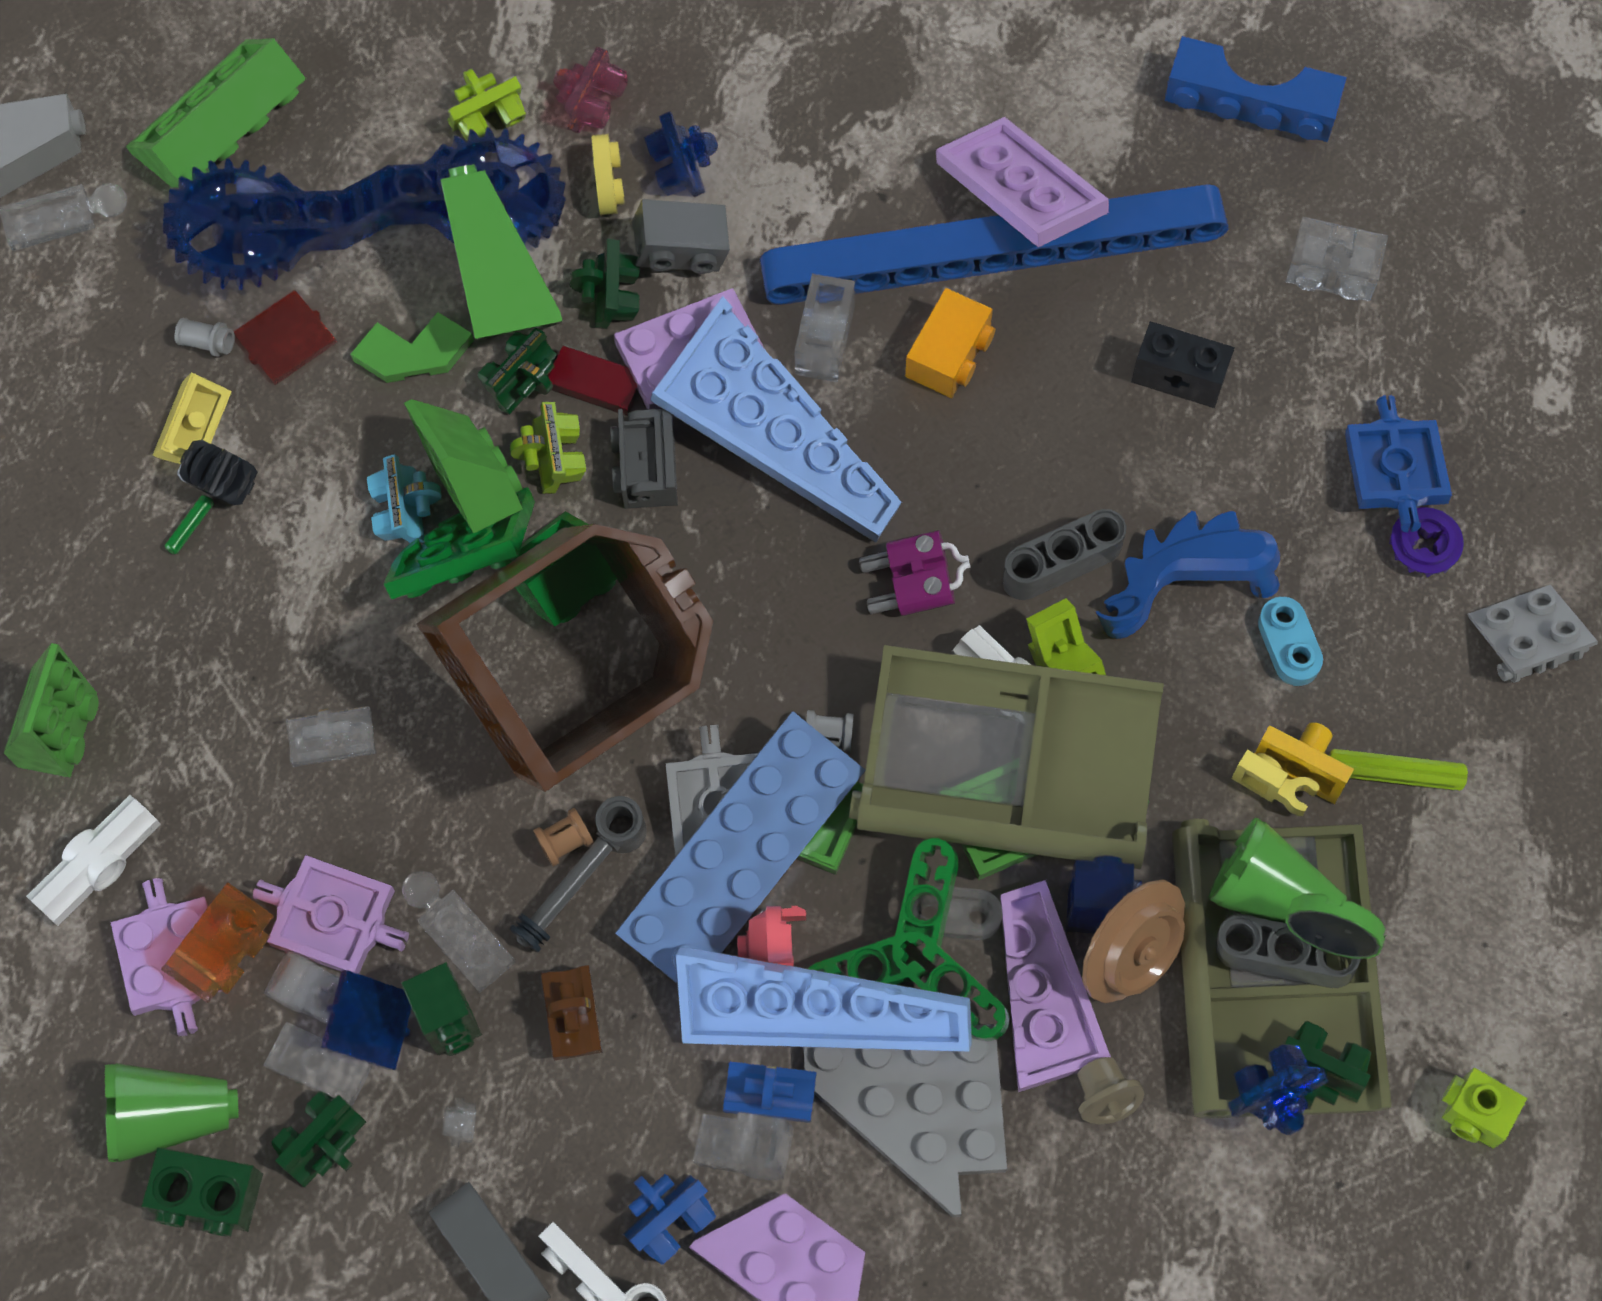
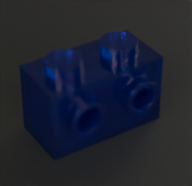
[1066,855,1142,934]

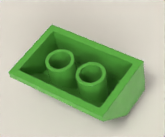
[404,399,523,533]

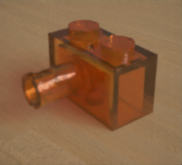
[161,882,274,1003]

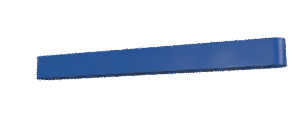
[760,185,1229,304]

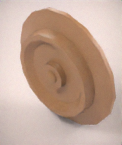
[1082,880,1185,1003]

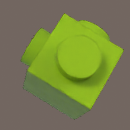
[1441,1067,1528,1149]

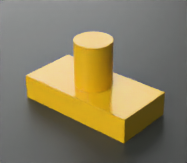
[1255,722,1354,804]

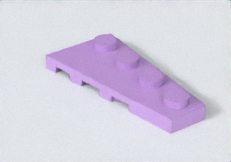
[1000,880,1110,1092]

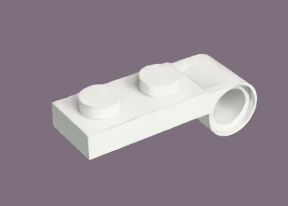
[539,1222,667,1301]

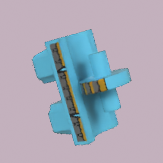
[367,454,442,543]

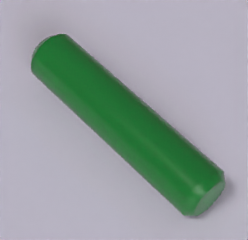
[165,495,214,554]

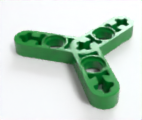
[808,838,1009,1041]

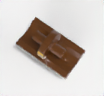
[541,965,602,1061]

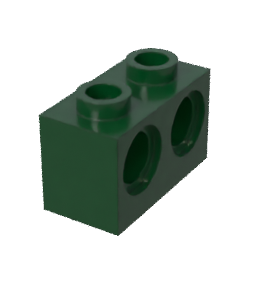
[401,962,482,1056]
[142,1148,263,1237]

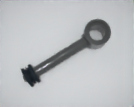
[509,796,647,952]

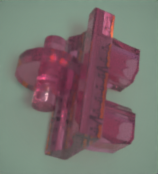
[553,47,628,134]

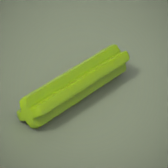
[1328,749,1468,791]

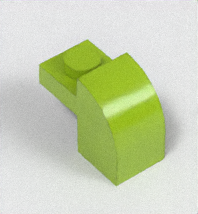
[1026,598,1106,675]

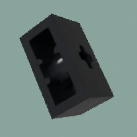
[1131,321,1235,408]

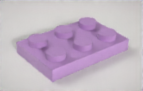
[614,288,764,410]

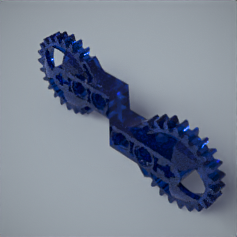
[163,127,566,290]

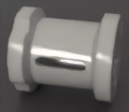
[806,710,854,755]

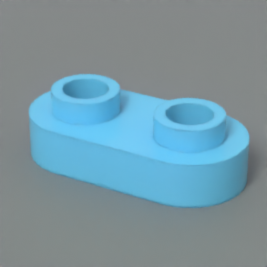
[1258,597,1323,686]

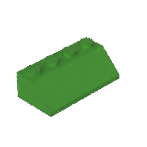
[126,38,306,189]

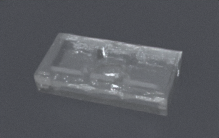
[263,1022,374,1107]

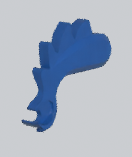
[1096,511,1280,639]

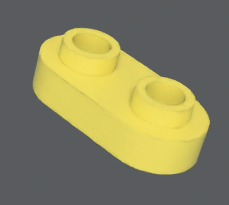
[592,134,625,215]

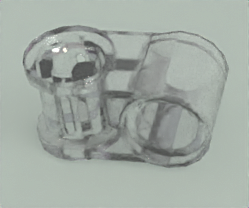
[263,950,361,1028]

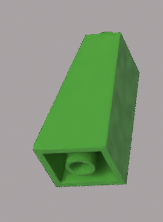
[441,165,563,339]

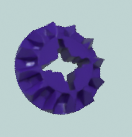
[1389,507,1464,578]

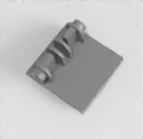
[1468,584,1598,683]

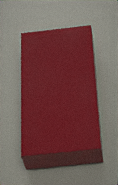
[548,346,639,416]

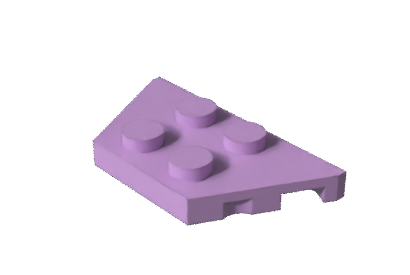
[690,1193,865,1301]

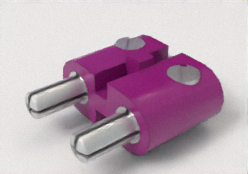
[859,530,970,616]

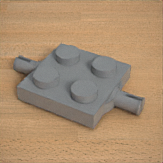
[665,725,758,857]

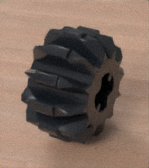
[177,440,258,505]

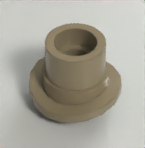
[1077,1057,1145,1124]

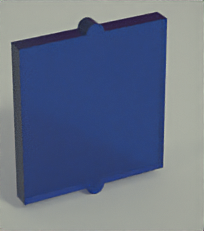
[321,970,412,1071]

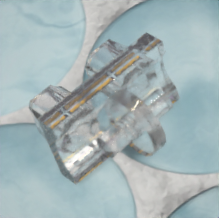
[286,706,376,767]

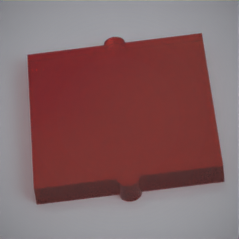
[234,290,337,385]

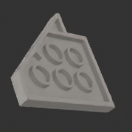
[803,1024,1007,1218]

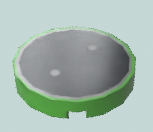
[1285,893,1386,959]

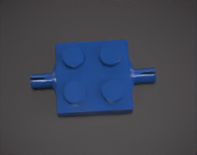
[1345,395,1452,532]

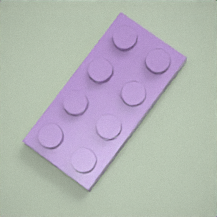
[936,117,1109,248]

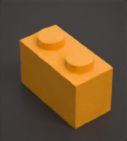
[905,288,996,398]

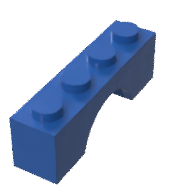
[1164,36,1347,142]

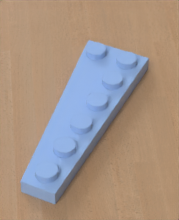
[676,947,972,1052]

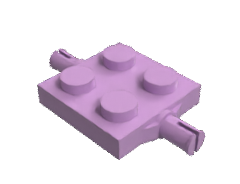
[253,855,409,978]
[111,878,228,1036]

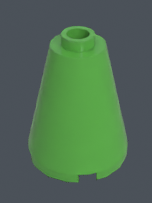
[1209,818,1347,923]
[105,1063,239,1162]

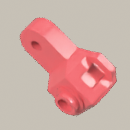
[737,906,806,967]

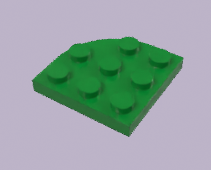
[384,487,535,600]

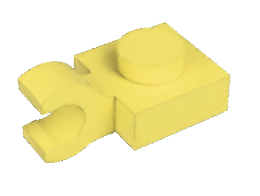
[1232,749,1320,816]

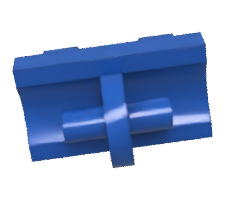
[723,1061,817,1123]
[623,1174,716,1265]

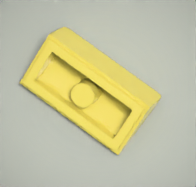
[153,372,232,464]

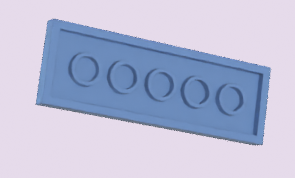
[614,711,866,984]

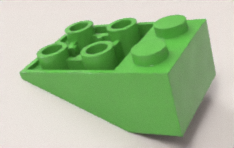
[4,643,99,778]

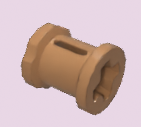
[533,808,594,867]

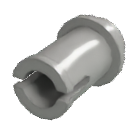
[175,318,235,357]

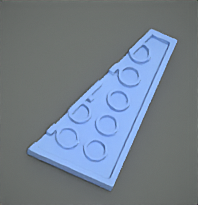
[650,296,901,542]

